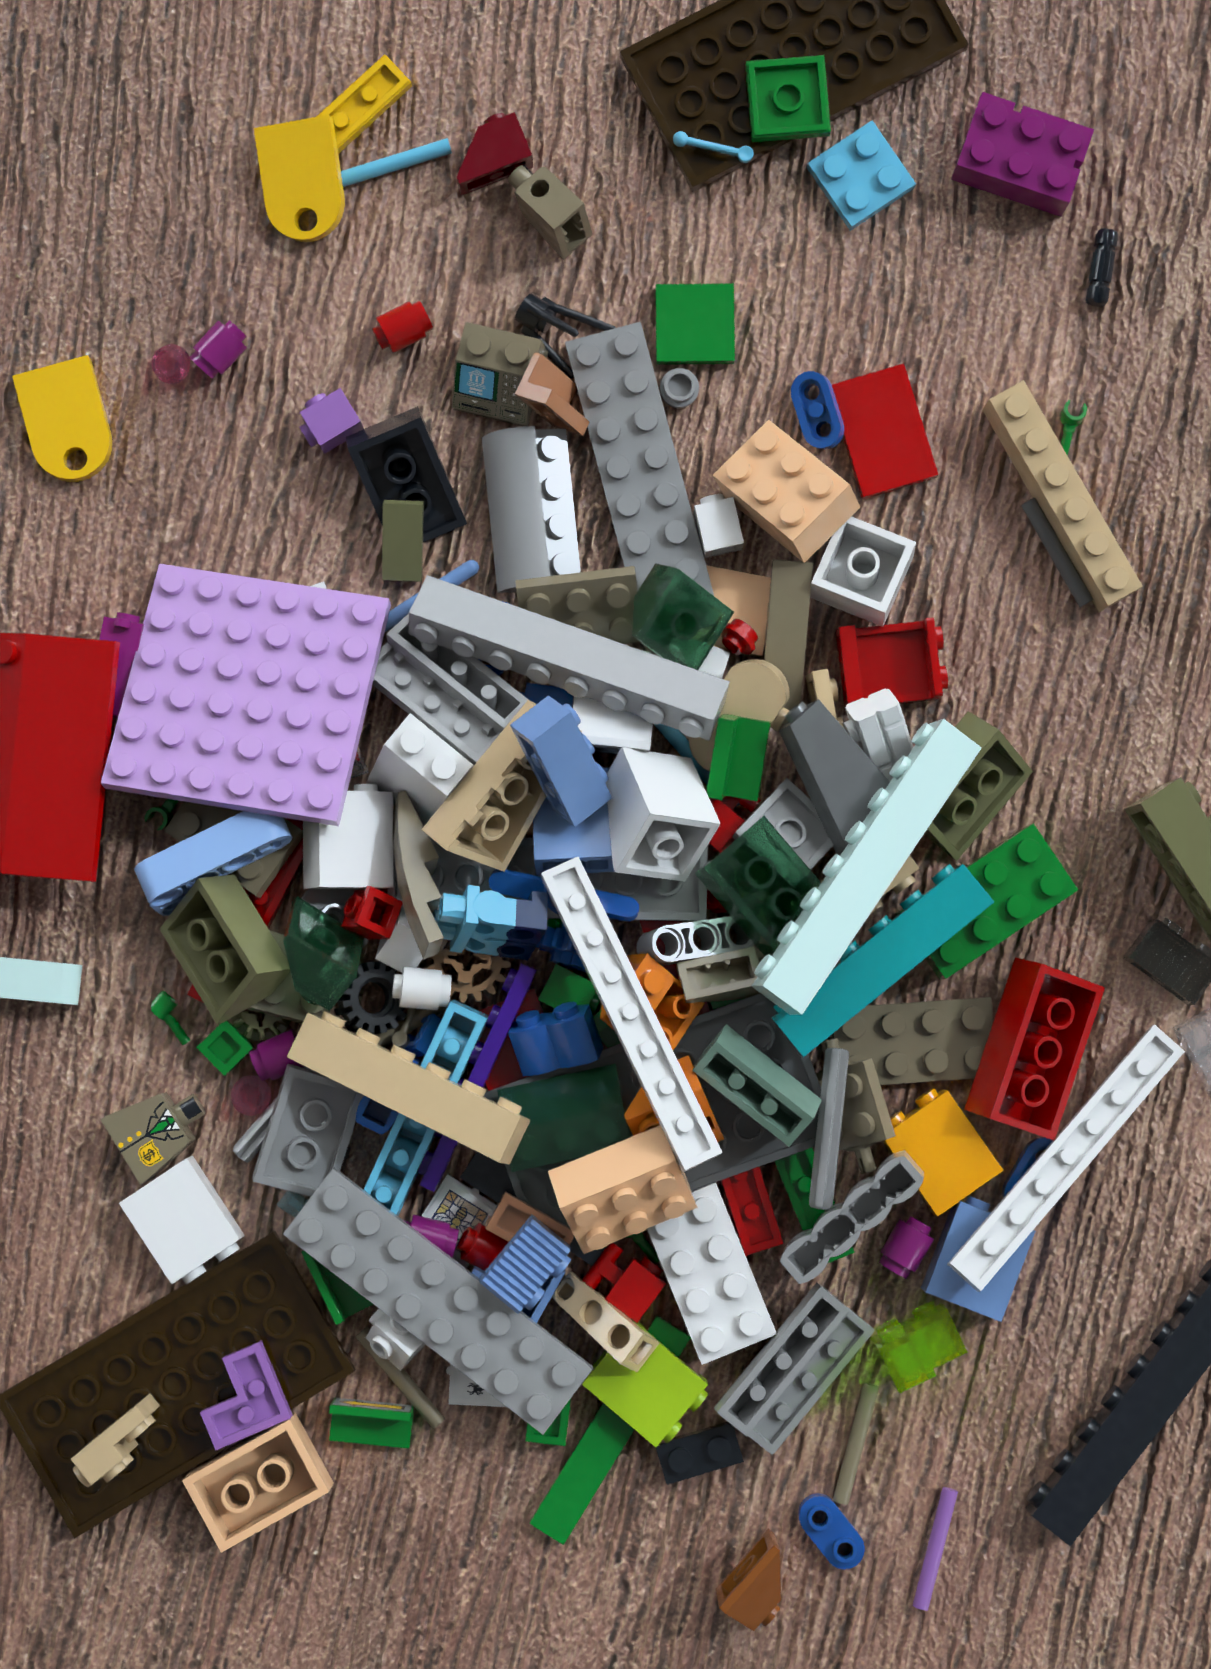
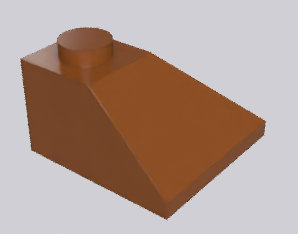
[715,1528,781,1631]

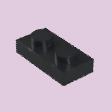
[656,1421,744,1485]

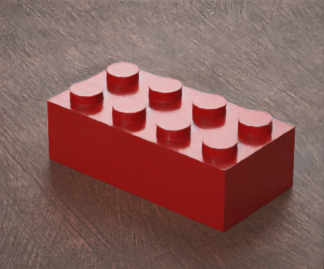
[964,957,1105,1140]

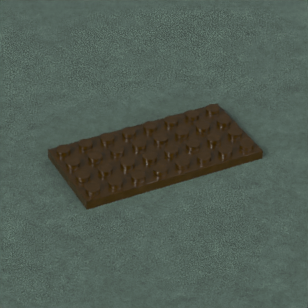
[620,0,969,192]
[0,1231,356,1539]

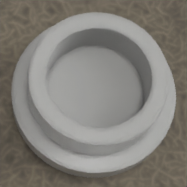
[660,368,699,408]

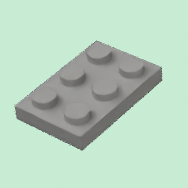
[252,1064,364,1197]

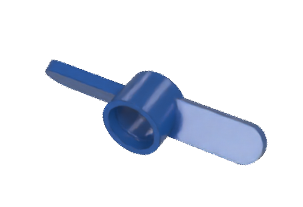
[488,869,639,921]

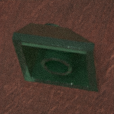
[632,563,734,670]
[283,896,364,1011]

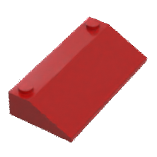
[0,633,120,882]

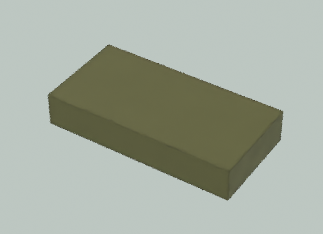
[382,500,424,582]

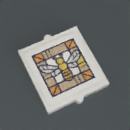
[422,1174,497,1268]

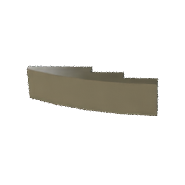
[763,559,813,725]
[393,790,444,960]
[676,946,778,1003]

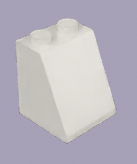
[573,650,653,754]
[366,713,474,826]
[606,747,720,882]

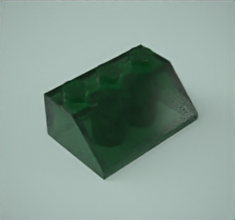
[695,816,821,956]
[497,1063,632,1172]

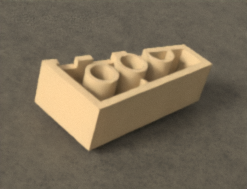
[421,700,582,872]

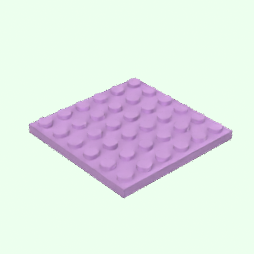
[101,564,391,826]

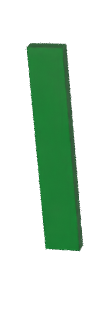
[529,1314,691,1545]

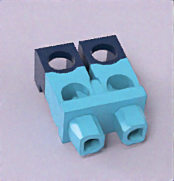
[433,885,548,961]

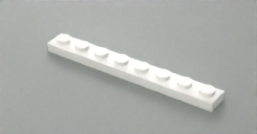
[541,857,723,1172]
[947,1024,1185,1292]

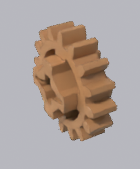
[426,939,512,1003]

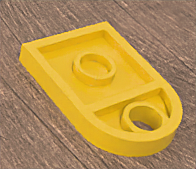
[254,115,345,242]
[12,355,112,482]

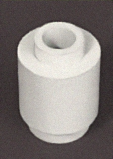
[392,967,452,1010]

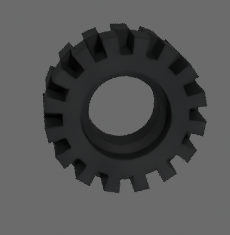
[333,961,407,1034]

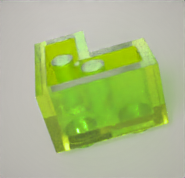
[870,1302,968,1393]

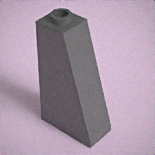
[779,699,890,855]

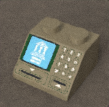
[452,322,548,426]

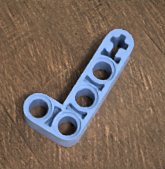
[134,811,292,916]

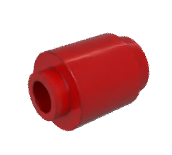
[372,301,433,353]
[457,1223,508,1271]

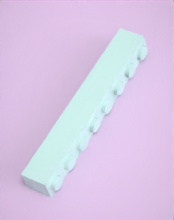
[752,719,981,1015]

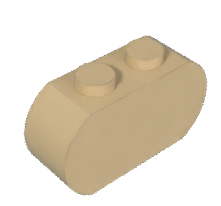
[689,659,790,771]

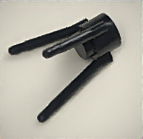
[515,293,616,379]

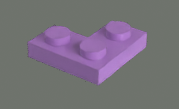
[200,1340,293,1450]

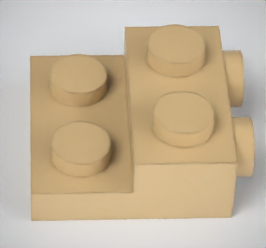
[71,1394,160,1487]

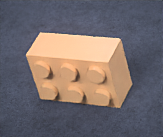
[713,420,860,563]
[548,1125,698,1254]
[182,1412,334,1553]

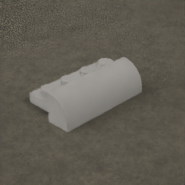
[482,426,581,593]
[372,613,530,765]
[714,1282,875,1455]

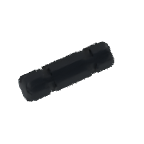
[1085,228,1118,307]

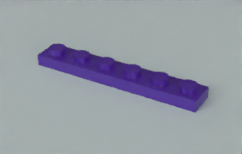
[417,964,538,1192]

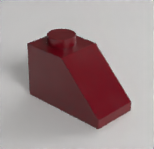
[456,112,533,196]

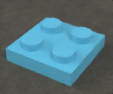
[807,120,916,231]

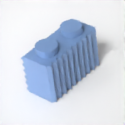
[480,1214,571,1314]

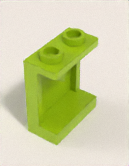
[582,1319,708,1447]

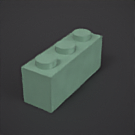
[692,1024,822,1147]

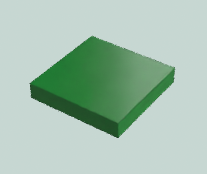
[745,55,831,143]
[655,283,735,365]

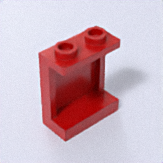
[835,617,948,710]

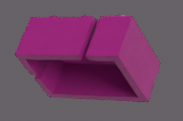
[951,92,1094,217]

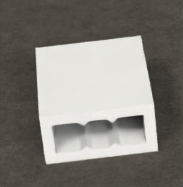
[303,784,393,889]
[119,1156,245,1284]

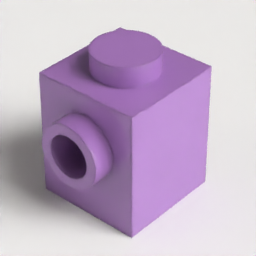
[299,388,364,454]

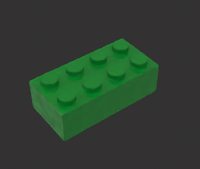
[895,823,1079,980]

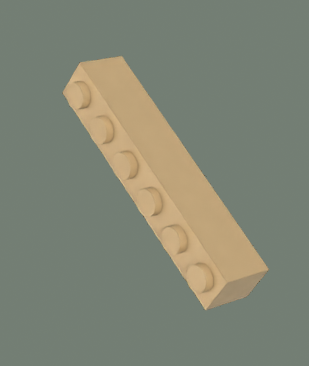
[982,380,1143,613]
[287,1011,530,1165]

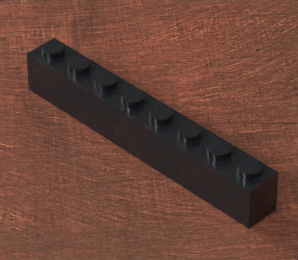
[1025,1259,1211,1546]

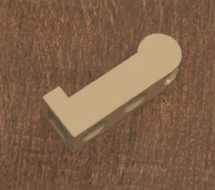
[552,1271,659,1372]

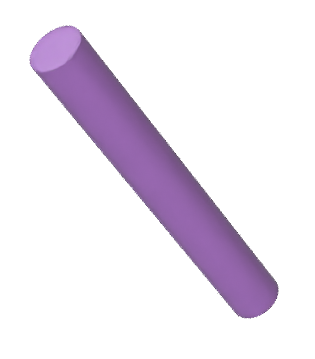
[912,1487,958,1611]

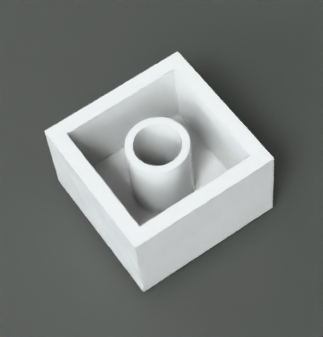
[810,516,916,627]

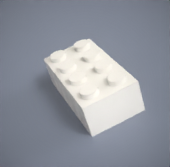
[647,1182,777,1365]

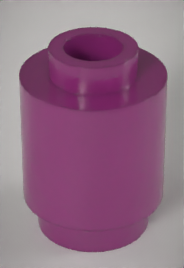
[189,320,247,379]
[249,1029,305,1081]
[404,1214,459,1258]
[879,1216,934,1279]

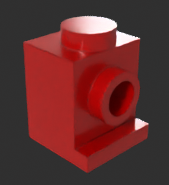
[341,886,403,939]

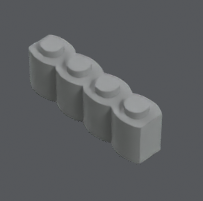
[780,1150,924,1284]

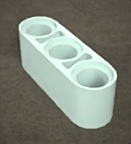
[0,957,82,1005]

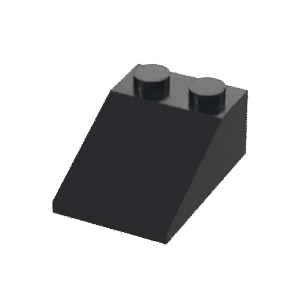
[346,406,467,543]

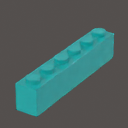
[771,864,994,1057]

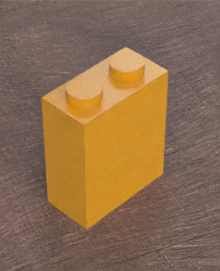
[883,1088,1004,1217]

